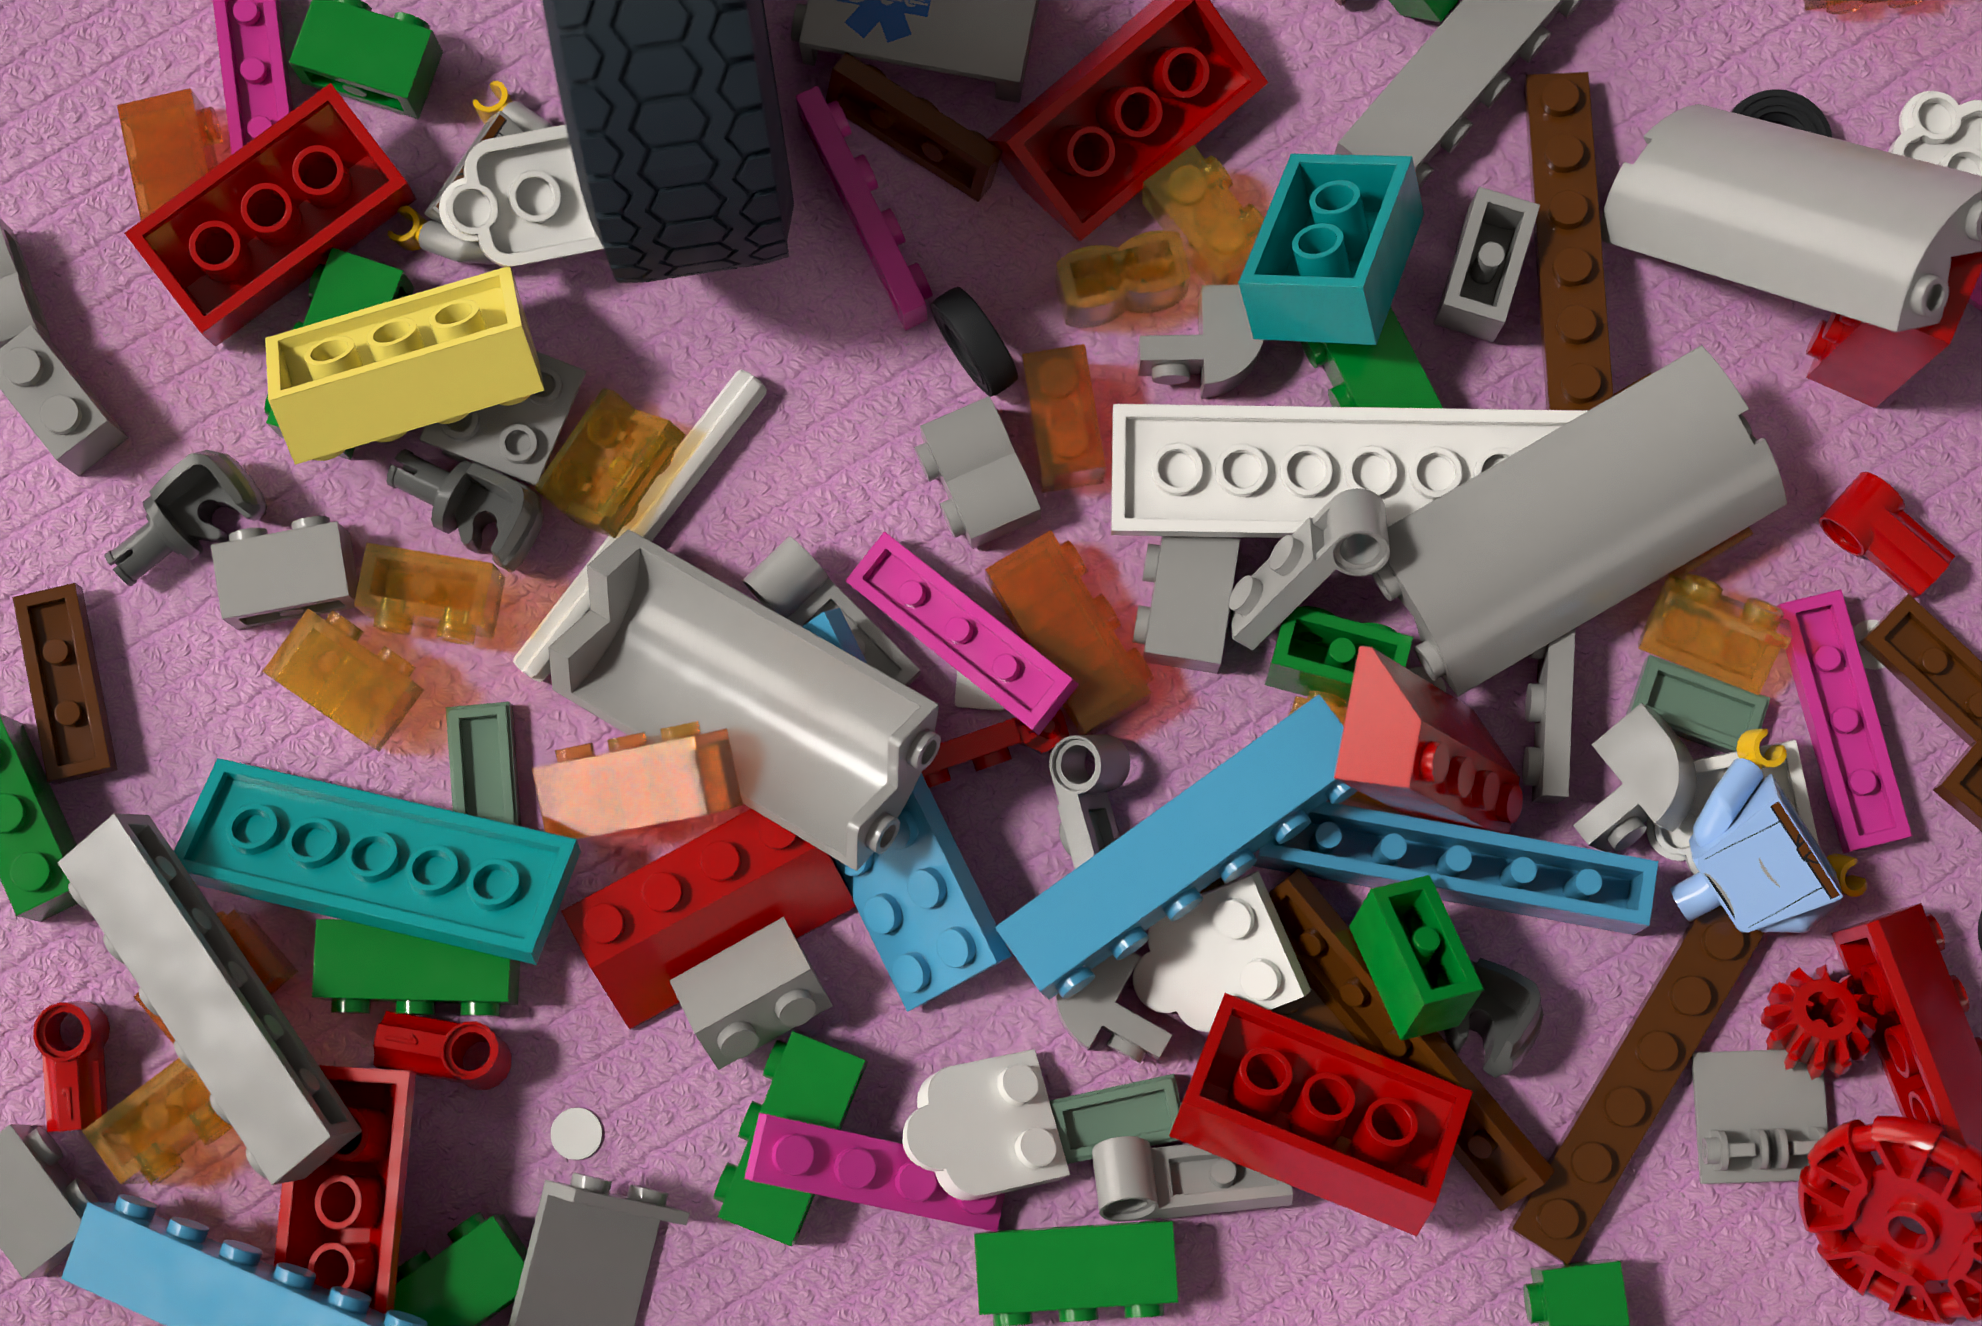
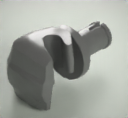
[386,449,544,573]
[104,450,267,586]
[1444,958,1544,1078]

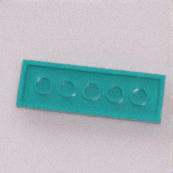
[174,758,581,965]

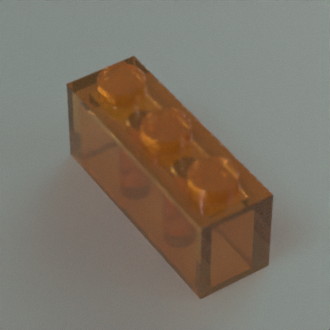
[985,530,1154,735]
[532,721,743,839]

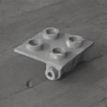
[419,351,586,487]
[1691,1050,1828,1184]

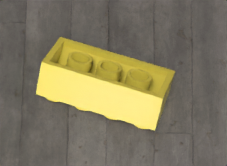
[265,267,544,465]

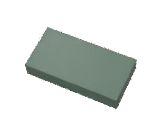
[1626,655,1771,753]
[446,701,521,826]
[1050,1074,1181,1164]

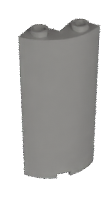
[1600,104,1982,332]
[1372,345,1787,696]
[548,529,941,871]

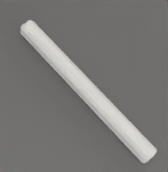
[513,369,767,682]

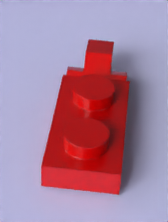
[921,709,1069,788]

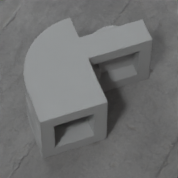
[1137,285,1264,399]
[1573,703,1697,852]
[1055,952,1172,1064]

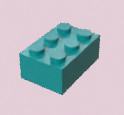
[1238,154,1424,345]

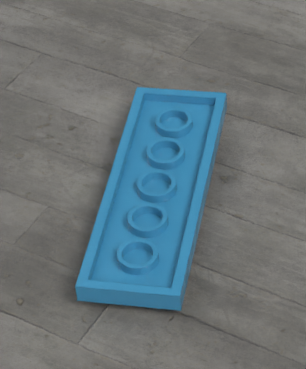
[801,608,1012,1012]

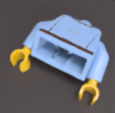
[1670,728,1867,933]

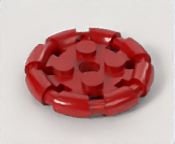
[1798,1116,1982,1324]

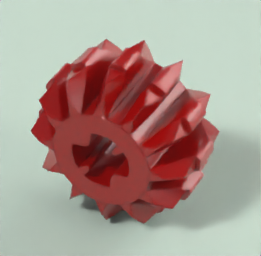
[1760,964,1877,1080]

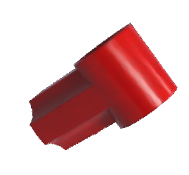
[1819,471,1955,599]
[33,1001,110,1132]
[373,1011,512,1090]

